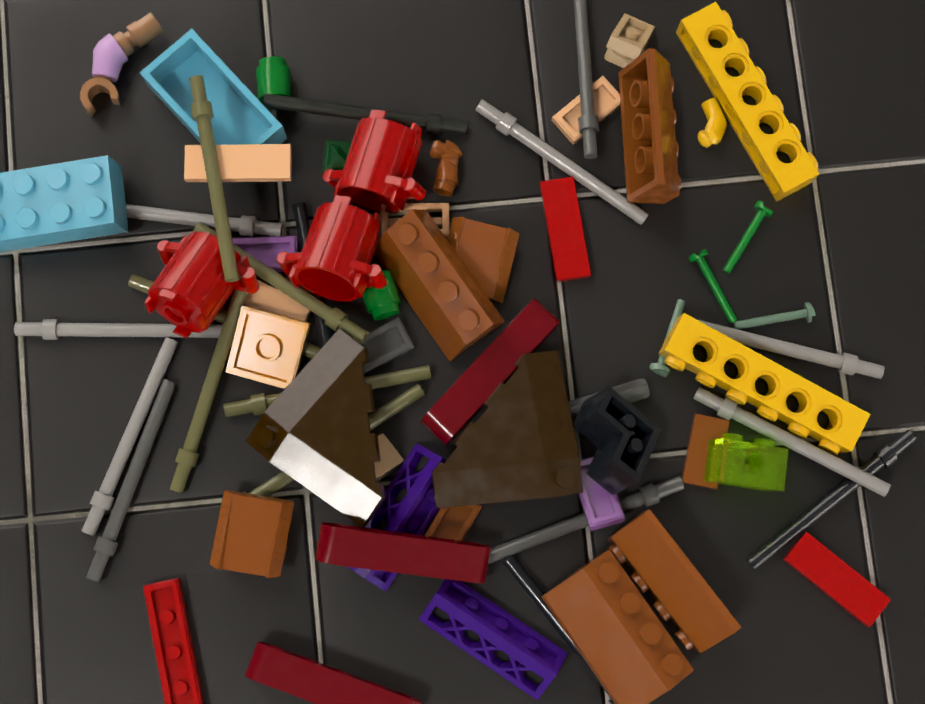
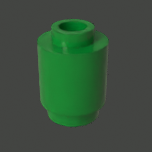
[256,56,292,110]
[363,267,401,320]

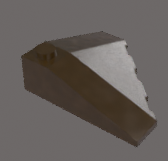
[246,328,385,527]
[431,350,583,508]

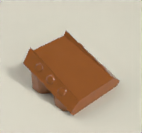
[448,216,520,304]
[210,490,294,578]

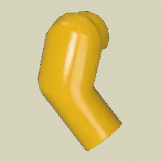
[697,97,727,148]

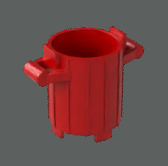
[323,110,426,213]
[276,195,387,302]
[144,231,259,338]

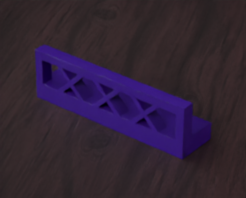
[347,443,447,591]
[419,579,568,700]

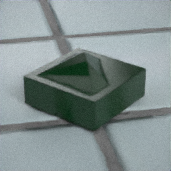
[322,140,352,175]

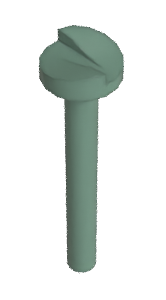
[649,299,686,377]
[734,302,816,330]

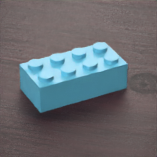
[140,28,287,145]
[0,155,128,252]

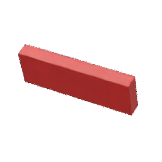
[539,176,591,283]
[783,532,891,627]

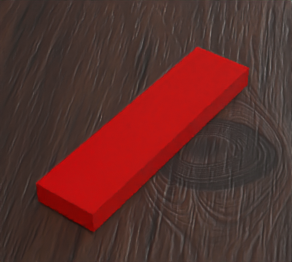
[143,578,204,704]

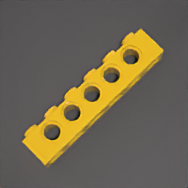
[676,2,820,202]
[658,313,871,455]

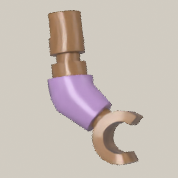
[80,12,163,117]

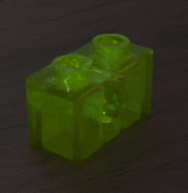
[704,433,788,492]

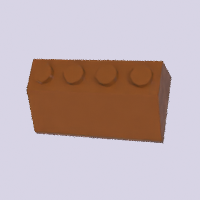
[618,48,681,204]
[374,209,505,362]
[608,509,742,653]
[541,549,694,704]

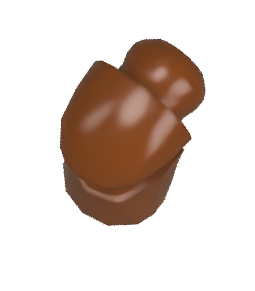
[429,139,463,197]

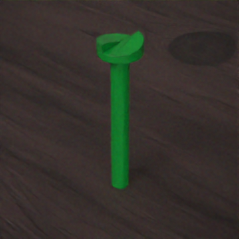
[722,201,774,274]
[688,249,738,323]

